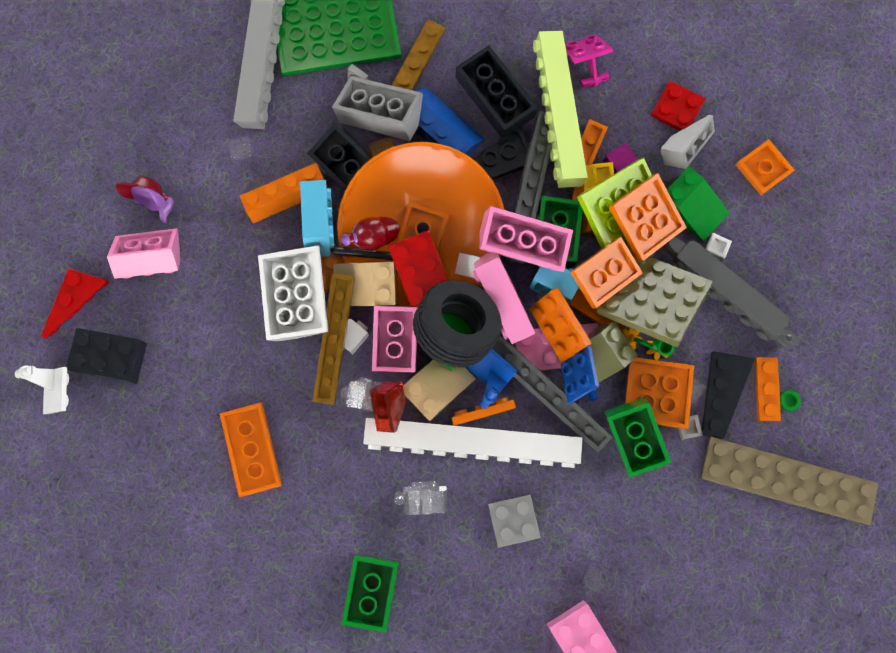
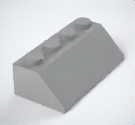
[332,76,423,141]

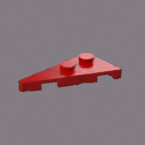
[40,268,109,339]

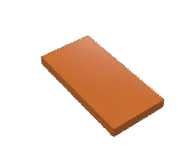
[219,402,282,497]

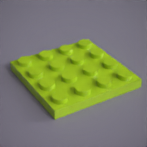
[577,158,652,260]

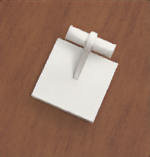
[15,365,69,414]

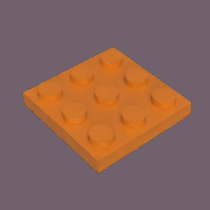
[609,173,687,261]
[624,358,694,429]

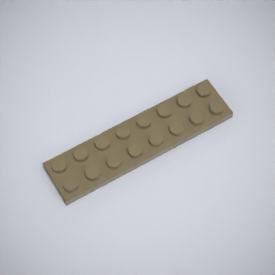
[700,437,878,525]

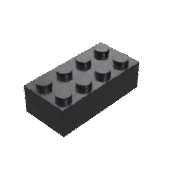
[455,45,538,138]

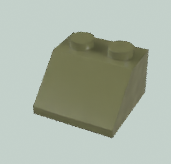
[587,321,638,383]

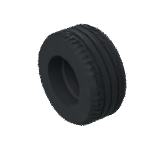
[413,280,502,368]

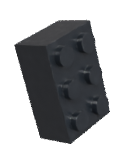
[66,328,147,384]

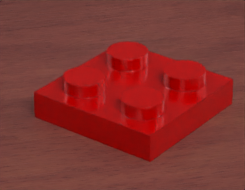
[651,81,706,131]

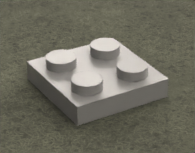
[488,495,541,548]

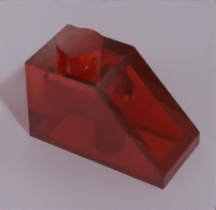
[369,382,406,433]

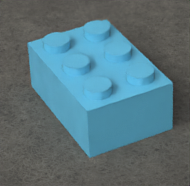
[300,180,334,257]

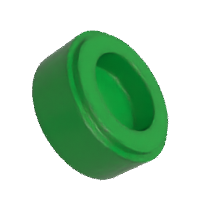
[780,390,801,411]

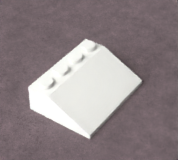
[258,246,328,341]

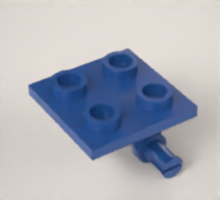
[561,346,599,404]
[466,349,518,409]

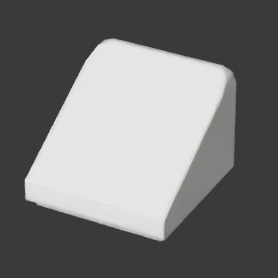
[455,253,480,278]

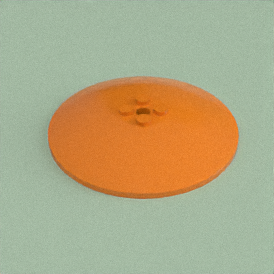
[337,142,504,307]

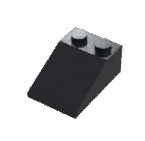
[307,123,372,190]

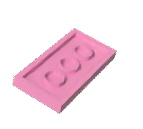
[515,323,598,371]

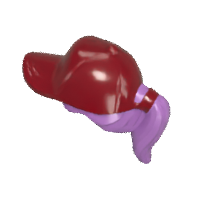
[116,176,174,223]
[340,217,400,251]

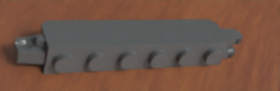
[664,237,796,347]

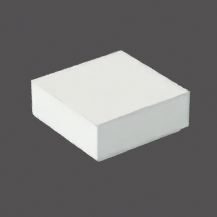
[705,233,732,261]

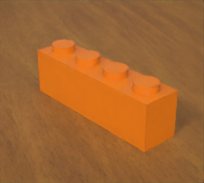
[240,163,327,224]

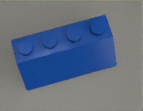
[416,87,485,156]

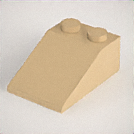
[333,262,398,306]
[400,360,476,422]

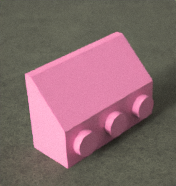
[107,228,181,279]

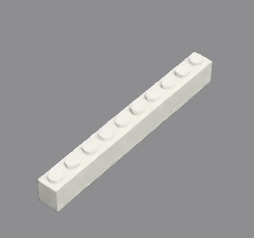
[363,418,582,468]

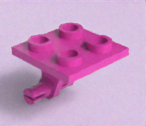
[565,35,613,88]

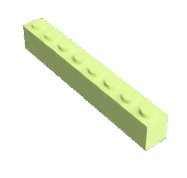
[533,31,588,188]

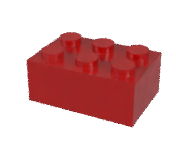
[388,230,449,307]

